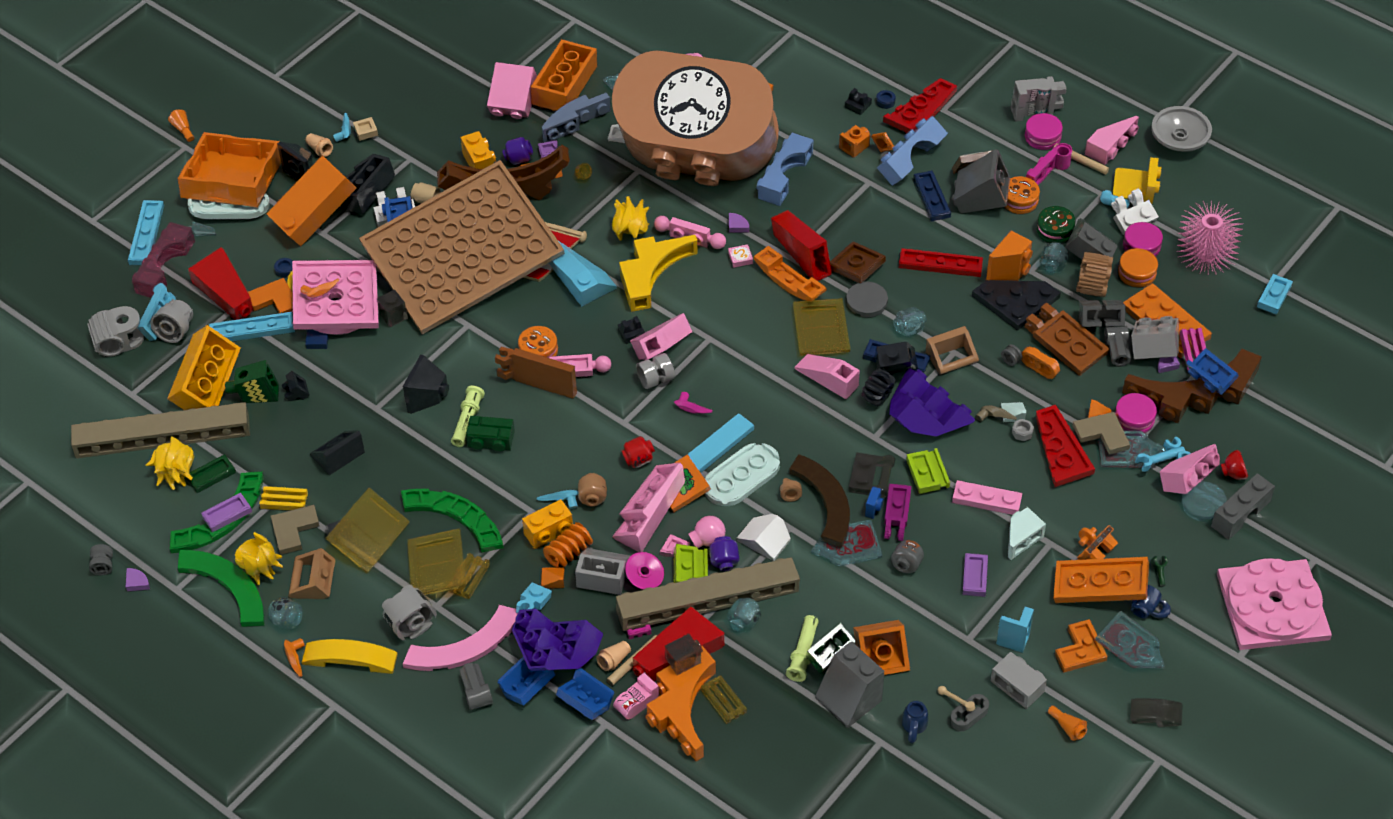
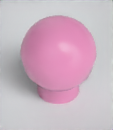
[688,516,726,549]

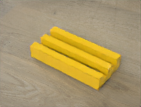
[259,486,308,510]

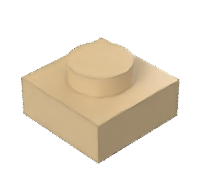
[353,117,378,141]

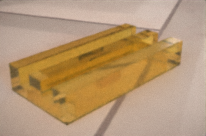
[449,553,490,599]
[701,675,747,724]

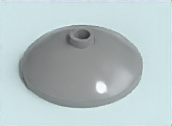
[1152,106,1212,152]

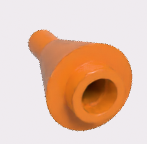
[168,110,194,142]
[1048,706,1087,741]

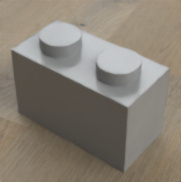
[991,652,1047,709]

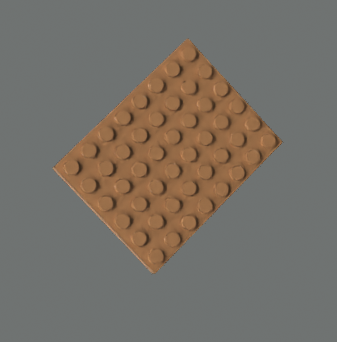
[359,160,565,334]

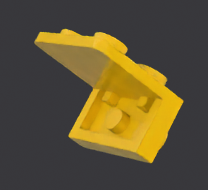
[1113,157,1161,204]

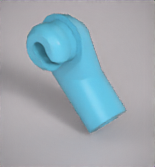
[1100,190,1130,208]

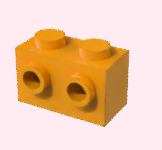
[460,131,496,169]
[522,499,573,549]

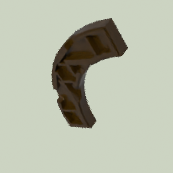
[789,454,850,548]

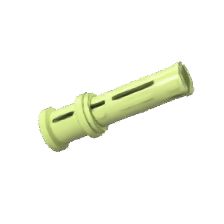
[451,386,485,447]
[786,615,819,682]

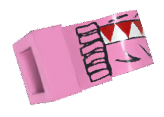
[613,673,659,720]

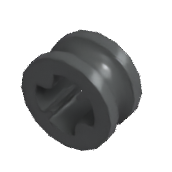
[1001,344,1022,366]

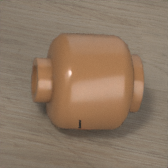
[578,473,607,506]

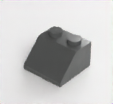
[1065,218,1118,259]

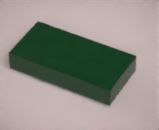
[187,454,236,493]

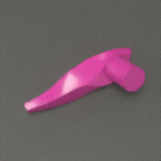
[674,392,713,413]

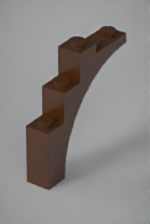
[437,145,570,200]
[1122,349,1262,424]

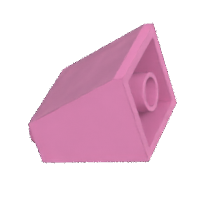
[487,62,537,119]

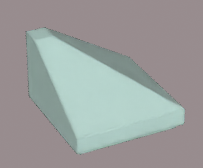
[1001,402,1026,422]

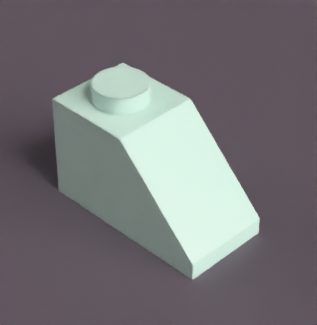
[1008,507,1046,560]

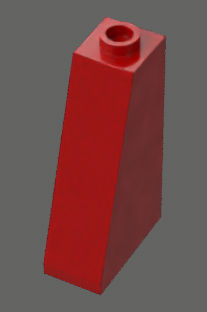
[771,210,832,281]
[188,247,254,320]
[633,607,725,681]

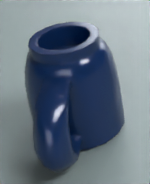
[1131,585,1171,619]
[902,701,928,743]

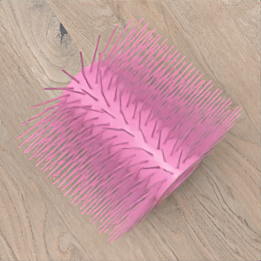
[1177,201,1243,275]

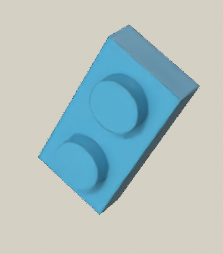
[1257,274,1293,315]

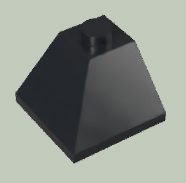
[277,141,313,181]
[403,354,449,414]

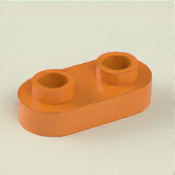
[1021,346,1060,379]

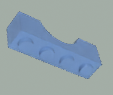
[877,116,948,186]
[756,133,814,206]

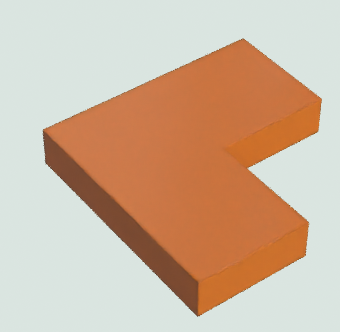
[248,278,293,313]
[1055,619,1108,673]

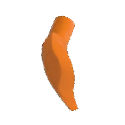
[300,278,339,298]
[284,638,304,677]

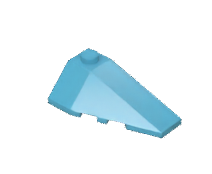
[549,241,617,307]

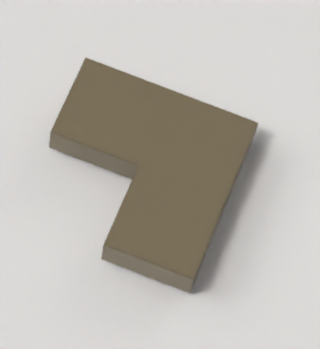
[1073,412,1130,454]
[271,505,320,555]

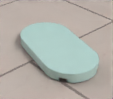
[188,193,269,219]
[705,443,780,506]

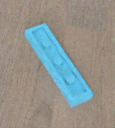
[128,200,164,265]
[209,312,295,341]
[688,413,754,473]

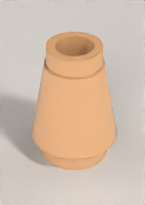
[305,133,333,157]
[596,641,631,671]

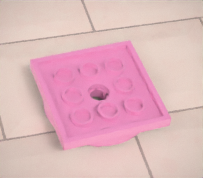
[292,260,378,334]
[1217,559,1332,650]

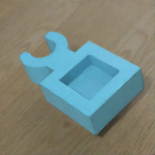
[516,582,552,613]

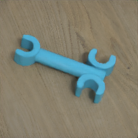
[1135,437,1191,472]

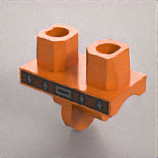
[1077,525,1118,560]

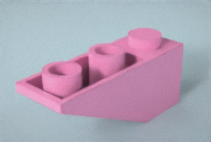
[1085,116,1139,165]
[630,313,692,360]
[795,354,860,399]
[1160,444,1220,494]

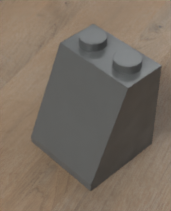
[952,149,1010,214]
[815,641,884,728]

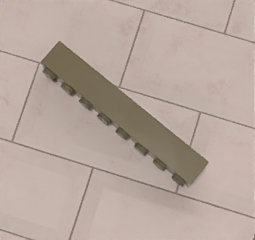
[71,402,250,458]
[616,557,800,631]

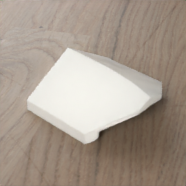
[736,514,791,561]

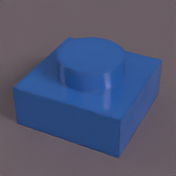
[865,487,884,519]

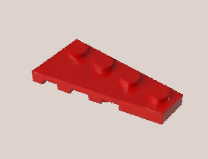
[883,78,957,133]
[1035,405,1095,487]

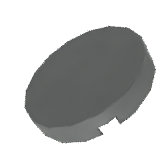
[846,281,888,318]

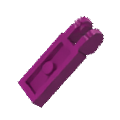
[884,484,912,541]

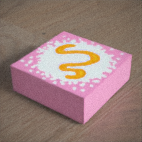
[728,244,753,268]

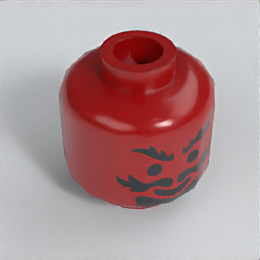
[621,436,655,468]

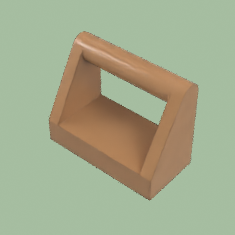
[926,326,979,375]
[288,548,335,599]

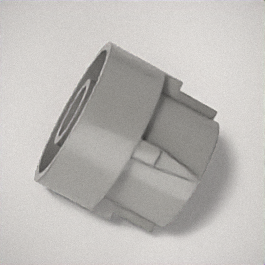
[150,299,193,343]

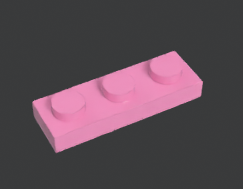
[952,480,1022,515]

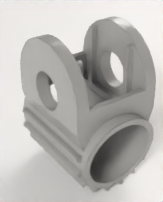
[87,306,145,356]

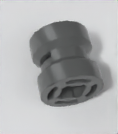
[89,544,113,576]

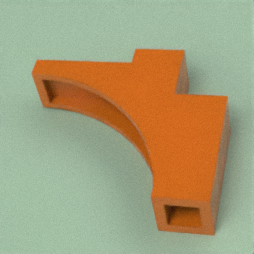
[646,646,716,761]

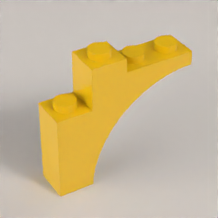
[619,235,698,312]

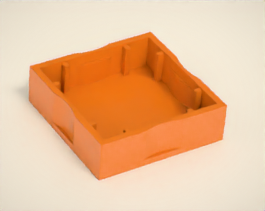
[178,132,281,207]

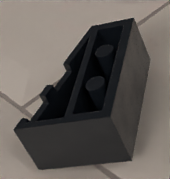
[338,154,395,214]

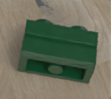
[466,416,515,451]

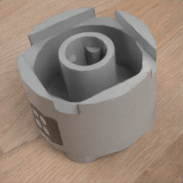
[382,585,437,640]

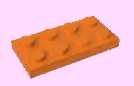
[1123,283,1212,359]
[1053,557,1149,603]

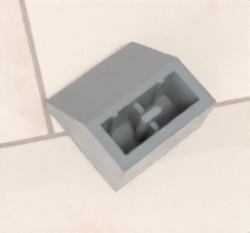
[1131,316,1179,359]
[575,548,630,595]

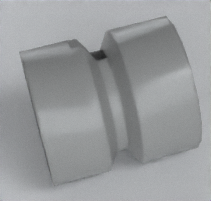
[636,353,675,389]

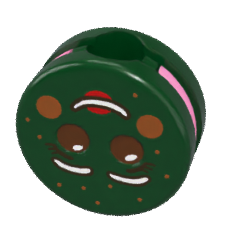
[1037,206,1076,244]

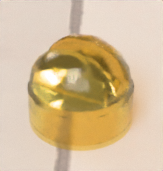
[574,163,592,180]

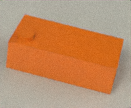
[531,39,597,111]
[267,155,356,246]

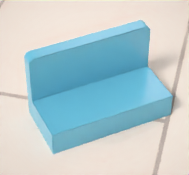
[996,607,1034,653]

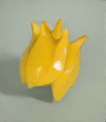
[612,196,649,241]
[145,437,194,490]
[235,532,283,585]

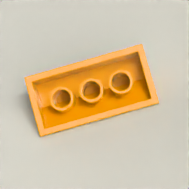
[167,325,241,410]

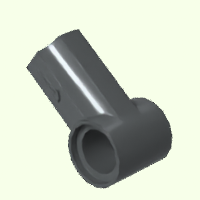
[1104,326,1131,367]
[459,662,493,710]

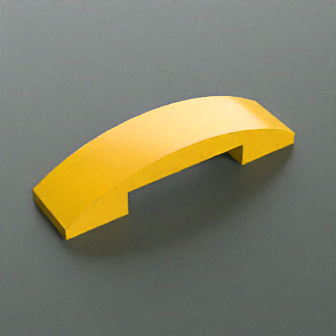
[302,639,398,674]

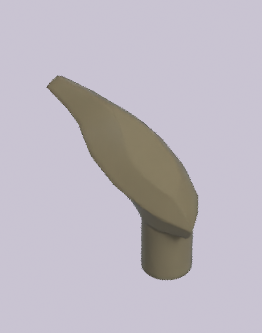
[975,405,1017,422]

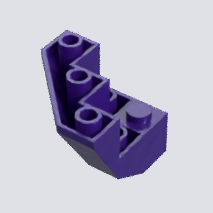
[889,368,975,436]
[512,608,603,671]

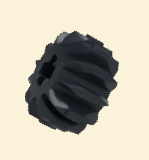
[862,368,895,407]

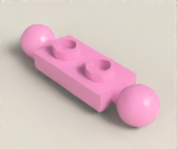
[654,216,726,249]
[549,354,611,377]

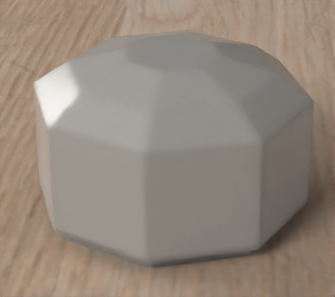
[1012,419,1034,441]

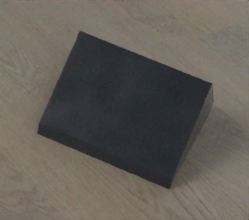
[310,430,365,476]

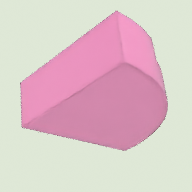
[660,534,690,557]

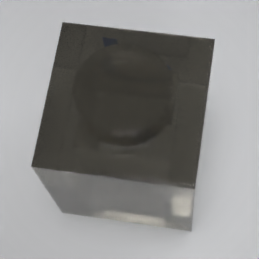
[377,290,408,327]
[665,634,703,675]

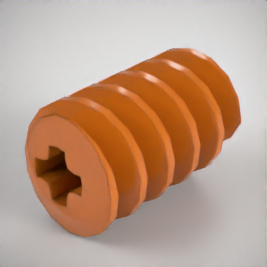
[543,522,593,568]

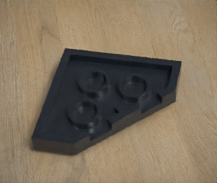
[972,280,1061,331]

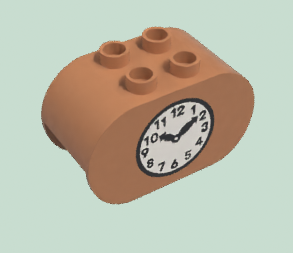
[612,51,779,186]

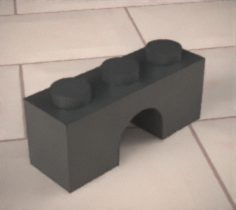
[1211,473,1275,540]

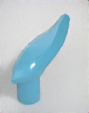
[333,113,351,142]
[537,490,578,509]

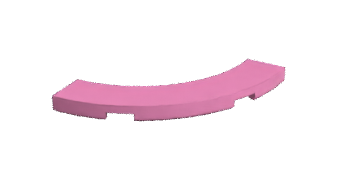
[403,605,518,671]

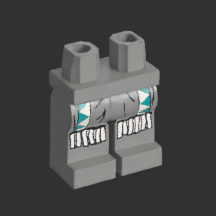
[1011,76,1066,122]

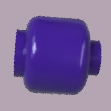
[503,137,533,165]
[709,536,740,571]

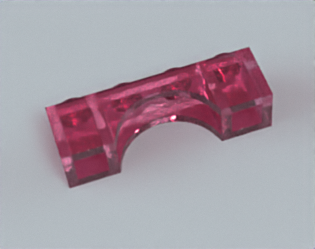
[132,222,195,298]

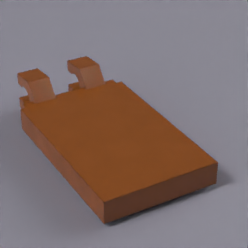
[1024,302,1109,376]
[495,347,577,399]

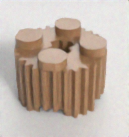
[1076,252,1113,297]

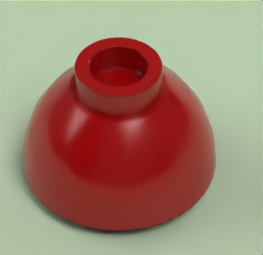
[1221,450,1248,480]

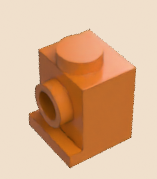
[839,125,870,158]

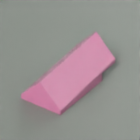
[612,463,685,552]

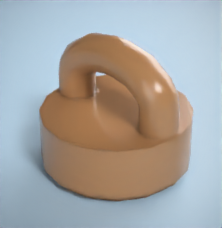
[780,478,802,502]

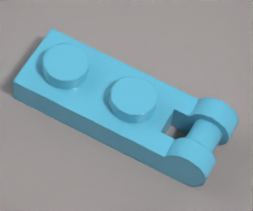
[137,283,176,341]

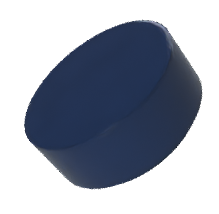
[876,90,896,109]
[274,258,293,278]

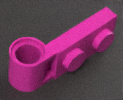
[1026,143,1072,185]

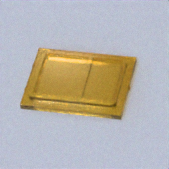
[793,298,850,356]
[325,488,410,573]
[408,528,466,595]

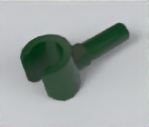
[1151,556,1168,586]

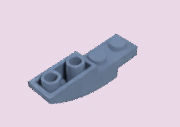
[542,93,611,143]

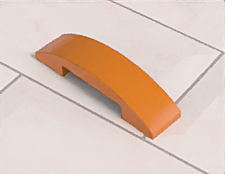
[754,246,827,301]

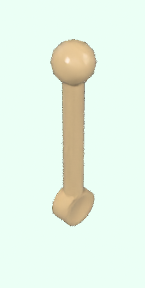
[938,686,975,711]

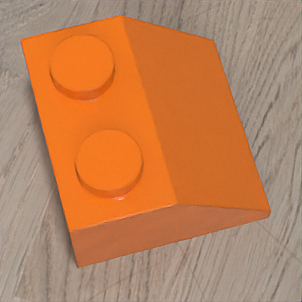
[986,231,1033,281]
[853,620,910,675]

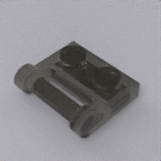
[849,452,895,498]

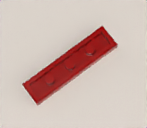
[899,248,983,277]

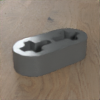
[950,694,989,732]

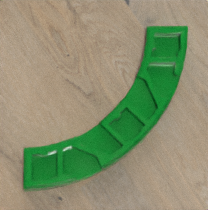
[170,471,264,554]
[401,489,504,553]
[178,550,265,627]

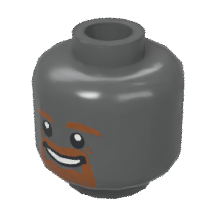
[891,540,924,574]

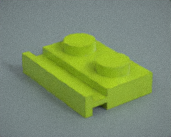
[906,448,950,494]
[674,544,708,583]

